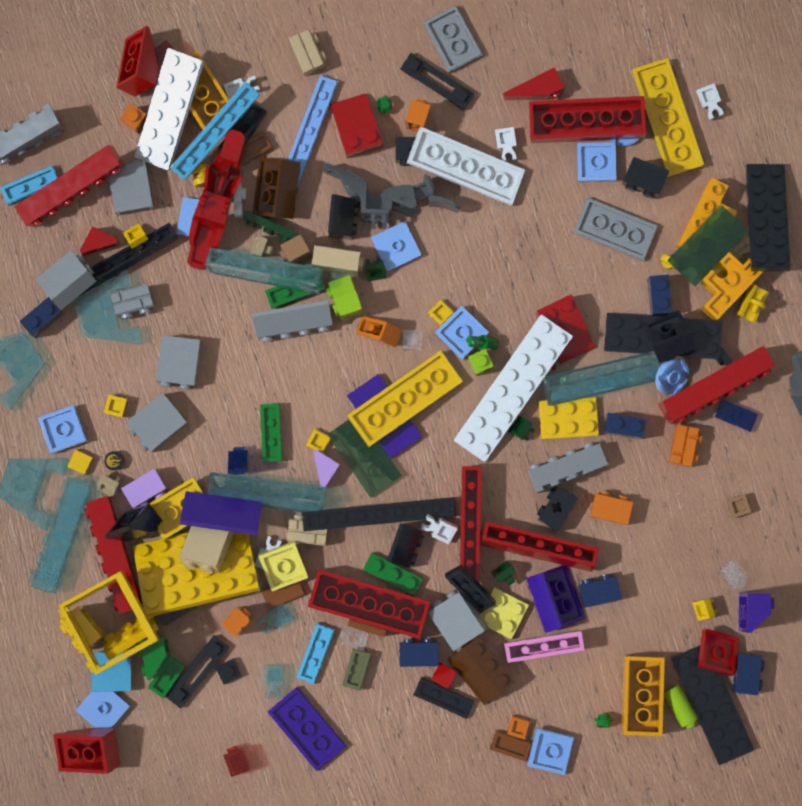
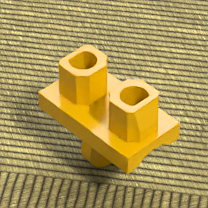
[737,284,769,323]

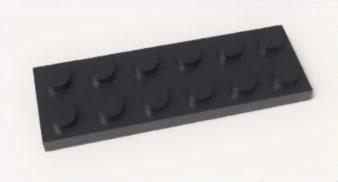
[745,164,791,271]
[604,313,723,360]
[671,645,754,765]

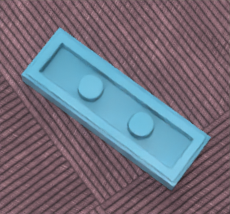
[0,165,58,206]
[296,623,335,684]

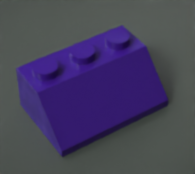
[526,565,585,633]
[739,592,774,633]

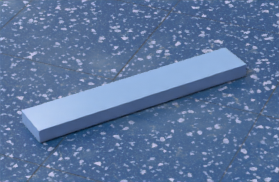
[288,75,338,188]

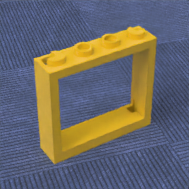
[58,571,160,675]

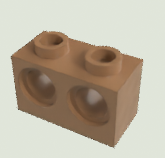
[279,234,311,267]

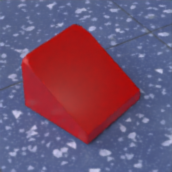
[431,663,457,689]

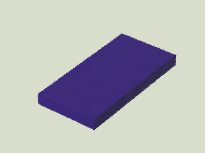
[347,374,422,459]
[180,491,262,535]
[268,687,347,771]

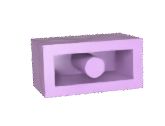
[121,469,168,508]

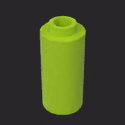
[664,684,698,729]

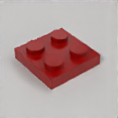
[698,629,739,676]

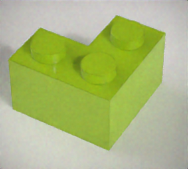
[326,275,363,321]

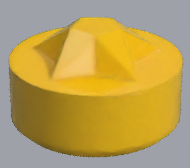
[659,254,679,270]

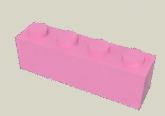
[504,630,585,663]

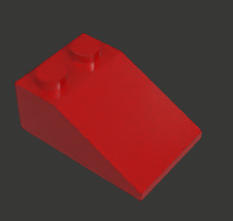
[116,26,159,97]
[330,93,383,158]
[536,294,595,364]
[53,728,120,774]

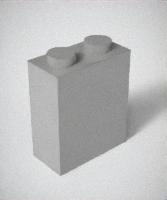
[109,160,155,216]
[36,250,96,310]
[156,335,202,390]
[127,393,189,452]
[428,589,489,651]

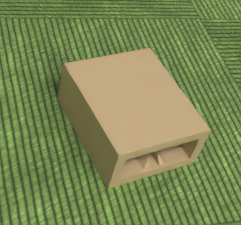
[312,245,364,276]
[180,526,234,574]

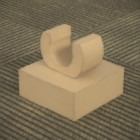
[250,236,273,257]
[96,472,120,498]

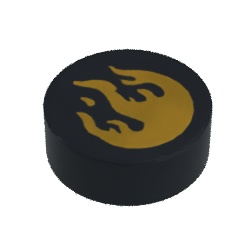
[104,451,124,471]

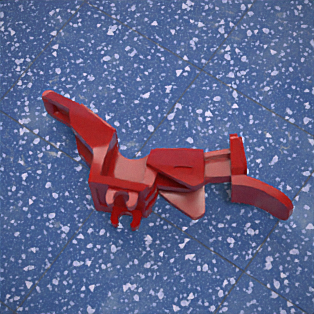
[187,129,245,270]

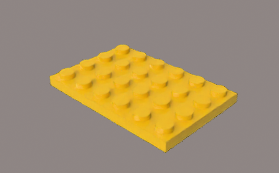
[133,532,260,617]

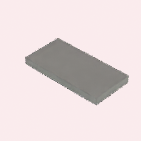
[573,197,658,262]

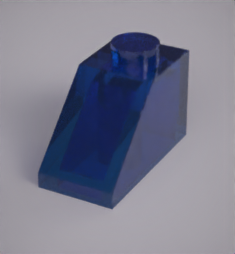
[228,447,250,475]

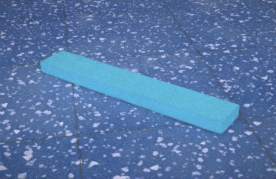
[170,81,261,181]

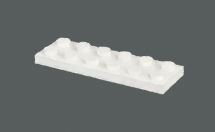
[135,48,204,170]
[406,127,525,206]

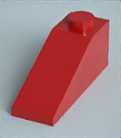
[503,68,565,100]

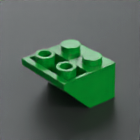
[138,636,171,680]

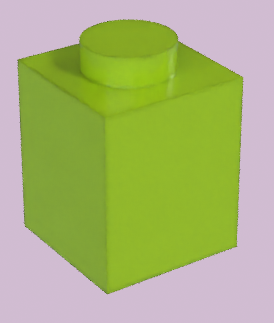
[468,349,493,376]

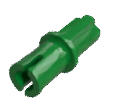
[466,335,499,350]

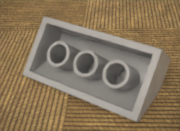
[252,300,333,342]

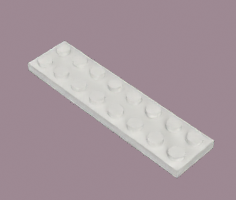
[454,314,573,462]

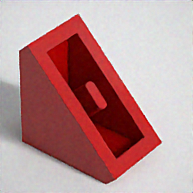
[80,226,120,256]

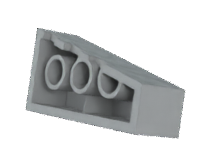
[0,103,64,165]
[527,442,608,493]

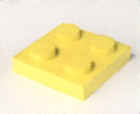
[258,541,308,591]
[480,587,529,639]

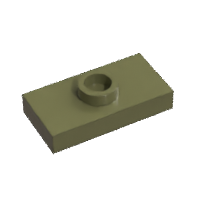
[342,648,372,691]

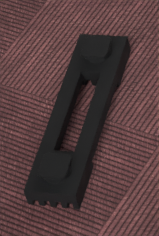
[400,53,474,110]
[165,635,229,708]

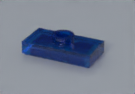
[715,399,758,432]

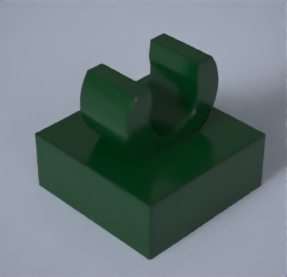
[365,257,386,281]
[508,416,535,441]
[492,560,516,586]

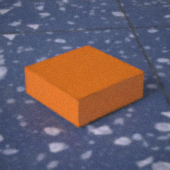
[506,715,531,740]

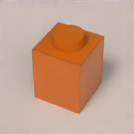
[120,103,147,134]

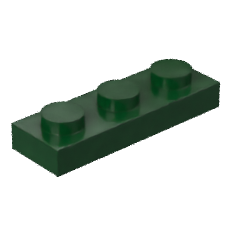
[243,210,298,242]

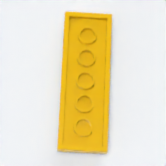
[632,58,704,178]
[347,351,463,447]

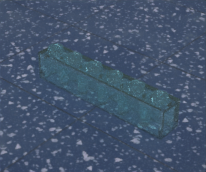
[205,248,324,294]
[543,351,659,406]
[207,472,326,512]
[29,476,93,594]

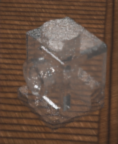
[339,626,369,651]

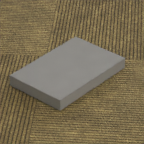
[423,5,483,73]

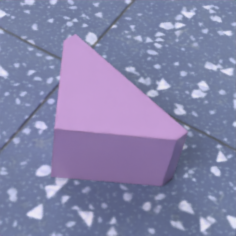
[313,450,340,489]

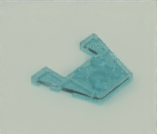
[74,270,142,344]
[0,332,46,411]
[0,458,70,531]

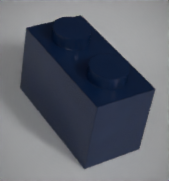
[647,275,672,316]
[19,297,64,338]
[603,413,646,439]
[578,573,622,608]
[399,639,439,667]
[732,653,765,695]

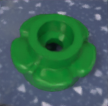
[377,95,392,114]
[594,714,613,728]

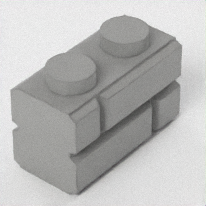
[111,284,155,320]

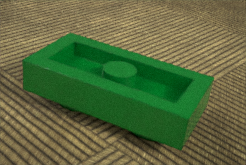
[148,655,186,699]

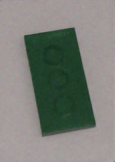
[667,204,749,287]
[327,420,402,498]

